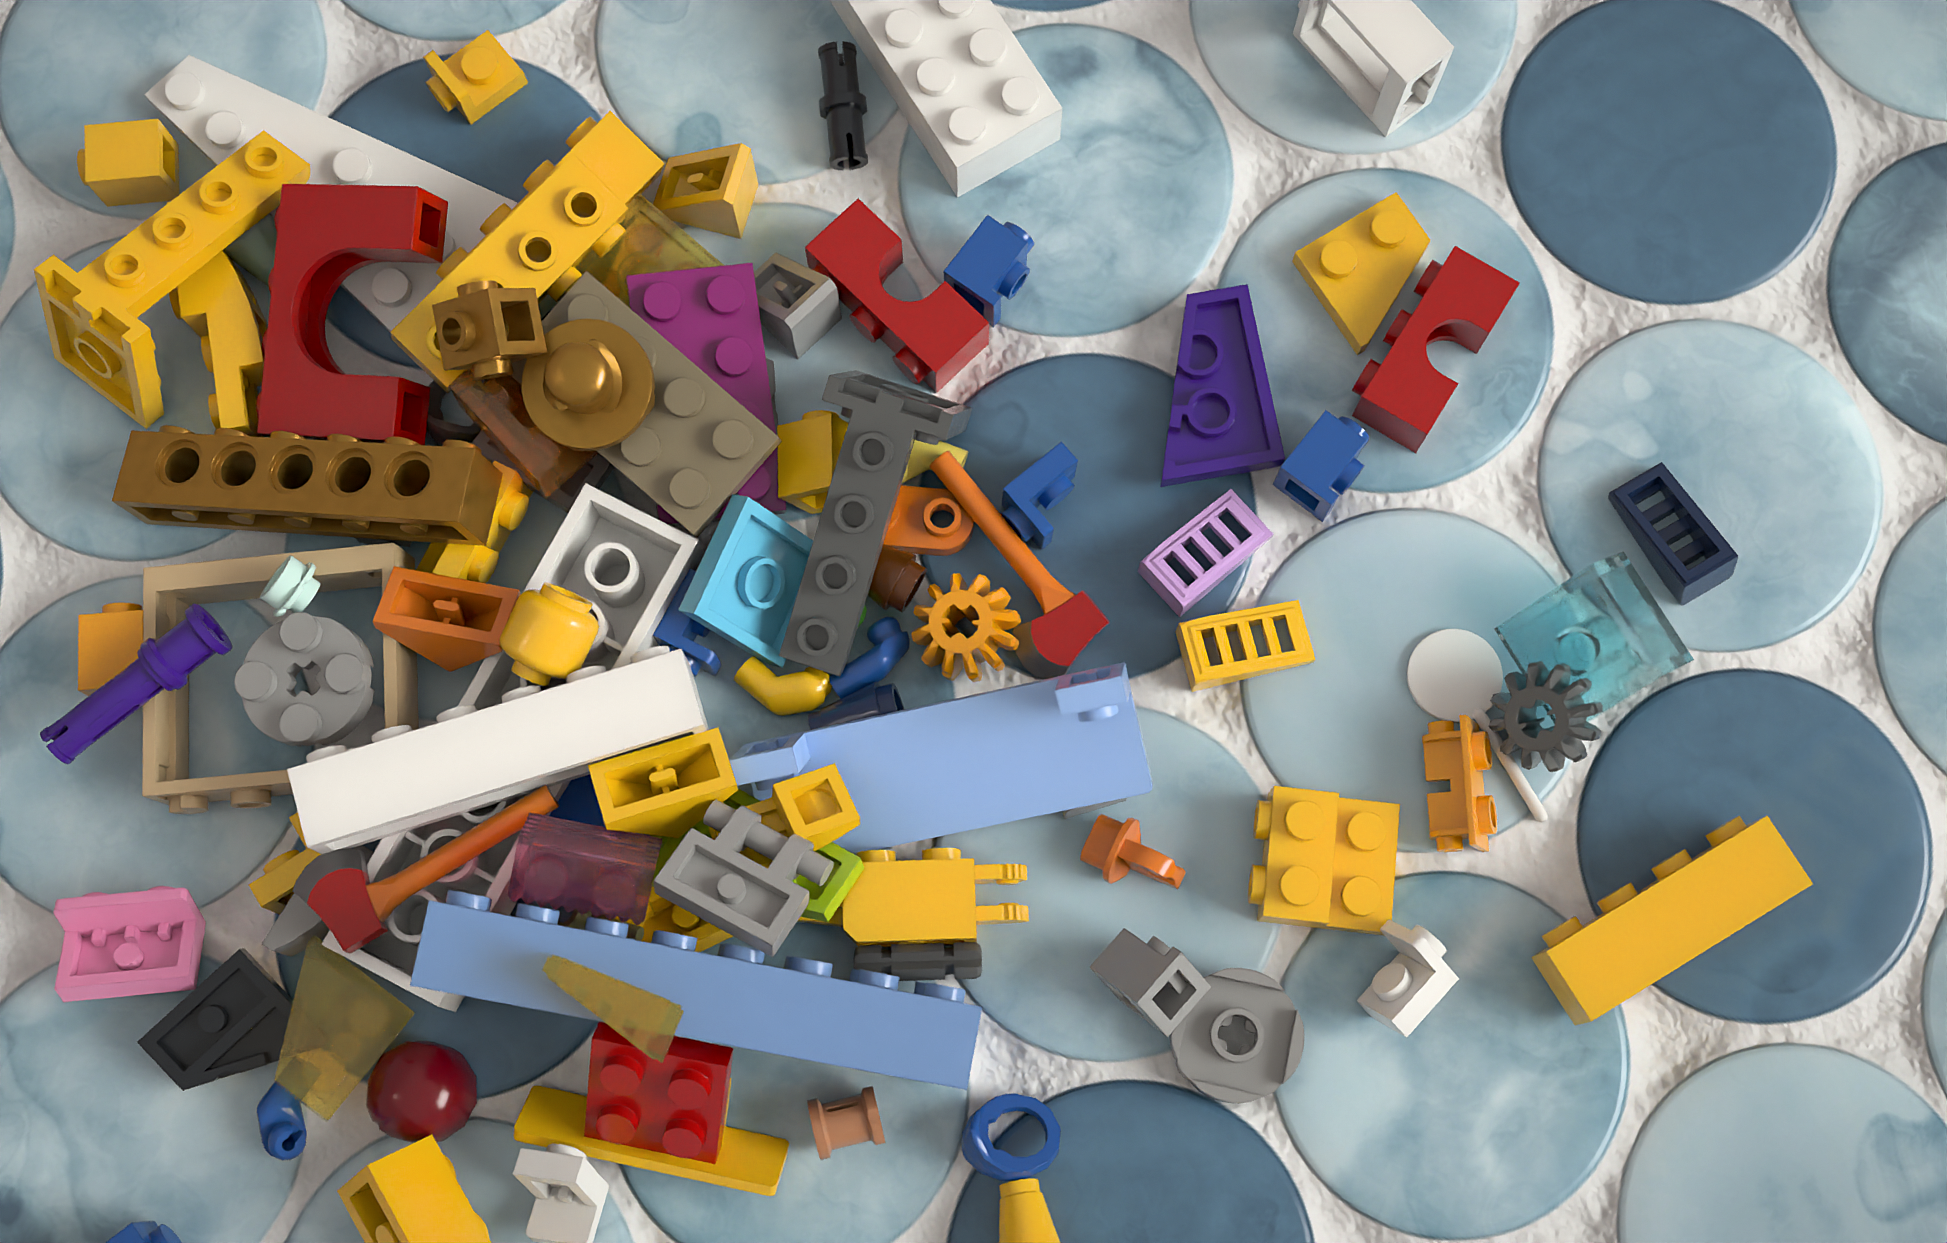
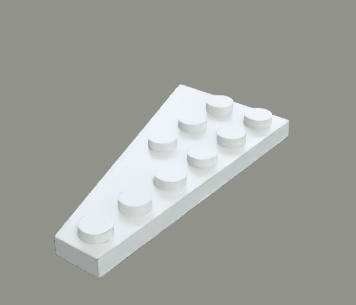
[144,55,518,332]

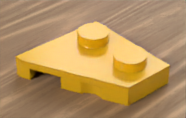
[1292,192,1431,355]

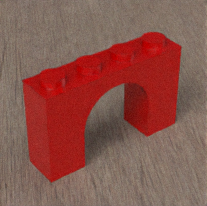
[256,184,448,445]

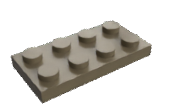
[510,271,782,538]

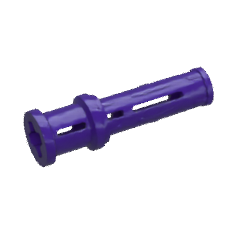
[40,603,233,764]

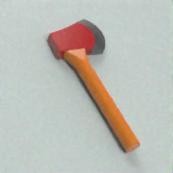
[930,451,1110,680]
[293,784,559,954]

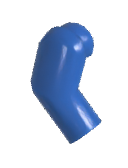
[829,616,910,698]
[257,1056,321,1160]

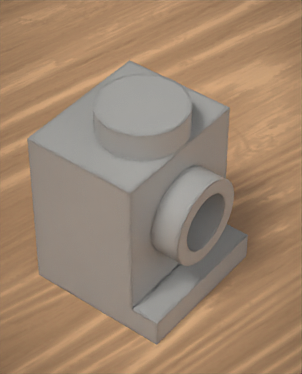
[1089,928,1211,1037]

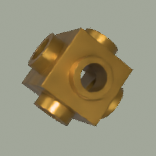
[432,280,547,380]

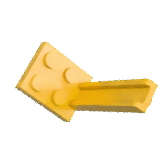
[34,130,311,429]

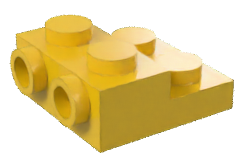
[1248,786,1400,936]

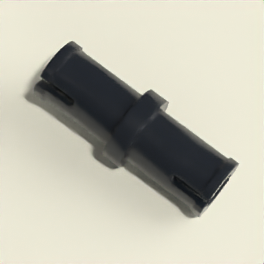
[818,41,868,170]

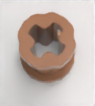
[807,1086,886,1160]

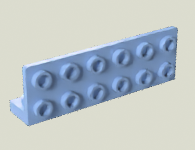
[729,662,1153,854]

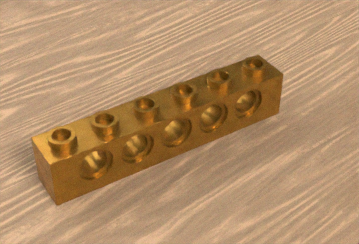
[112,425,503,546]

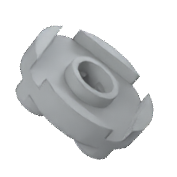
[234,612,375,747]
[1169,968,1304,1103]

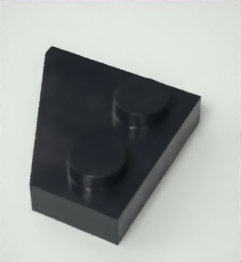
[137,948,331,1091]

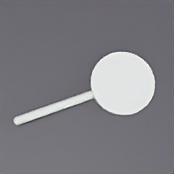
[1407,629,1548,822]

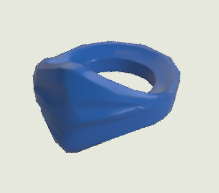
[961,1093,1061,1181]

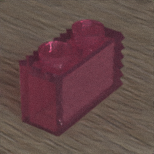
[508,813,662,926]

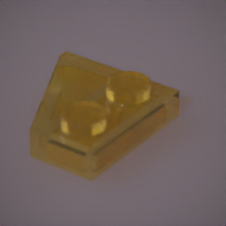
[274,935,415,1122]

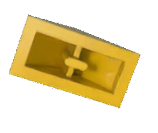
[650,143,759,239]
[588,727,738,838]

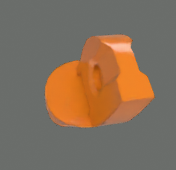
[1080,814,1186,889]

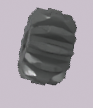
[1488,661,1603,772]

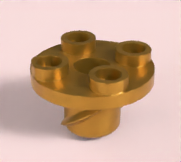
[522,318,655,451]

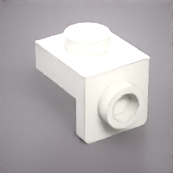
[513,1144,609,1243]

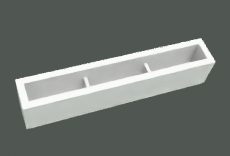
[287,646,709,854]

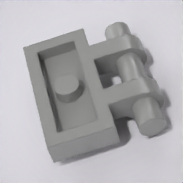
[654,800,834,957]

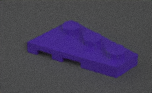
[1160,284,1285,487]

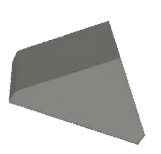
[754,253,842,359]

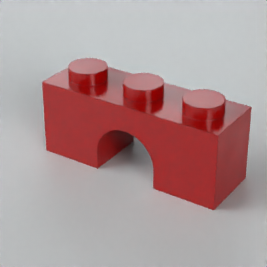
[805,198,989,393]
[1352,246,1520,453]

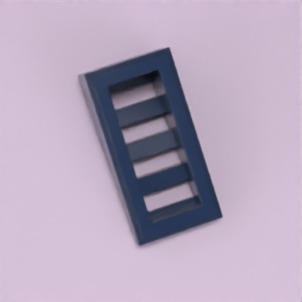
[1608,462,1738,606]

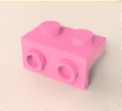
[53,886,206,1002]

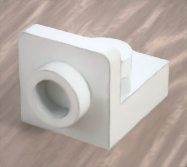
[1357,919,1459,1038]

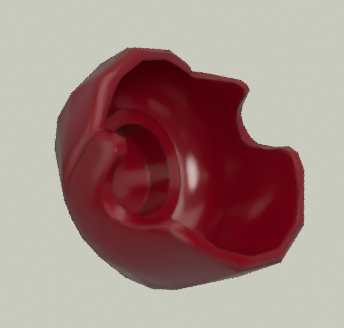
[366,1041,477,1143]

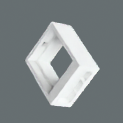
[1293,0,1454,137]

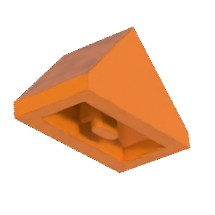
[372,566,521,672]

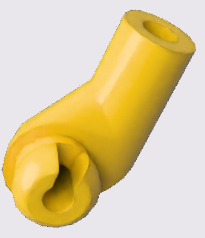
[733,656,832,716]

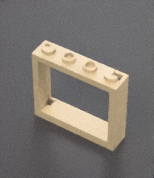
[142,543,419,814]

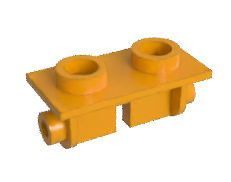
[1422,715,1497,852]

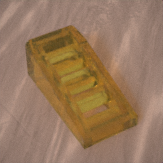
[542,953,684,1063]

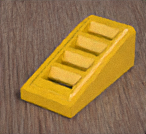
[1175,600,1316,692]

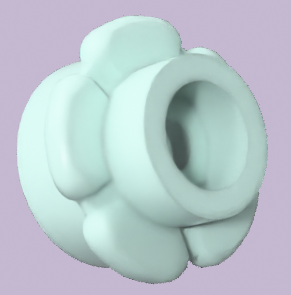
[260,555,321,617]

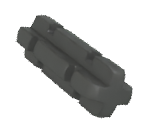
[854,942,982,981]

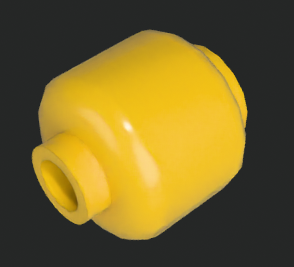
[499,582,599,686]

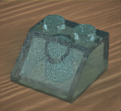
[1494,551,1694,724]

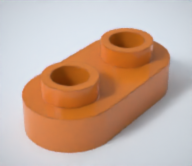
[883,485,974,556]

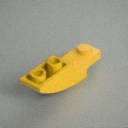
[167,202,268,437]

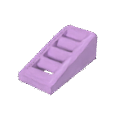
[1138,489,1273,617]

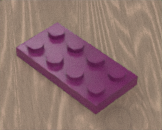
[626,263,787,527]

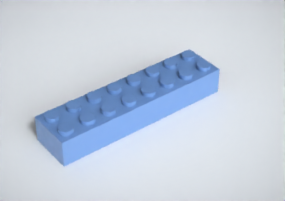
[410,890,982,1090]

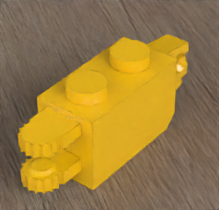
[797,848,1029,947]

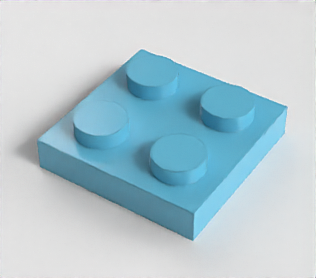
[678,494,813,668]

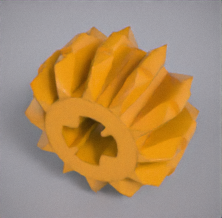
[911,573,1021,682]

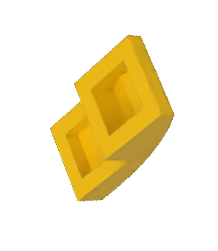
[709,763,861,869]

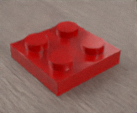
[584,1021,734,1164]

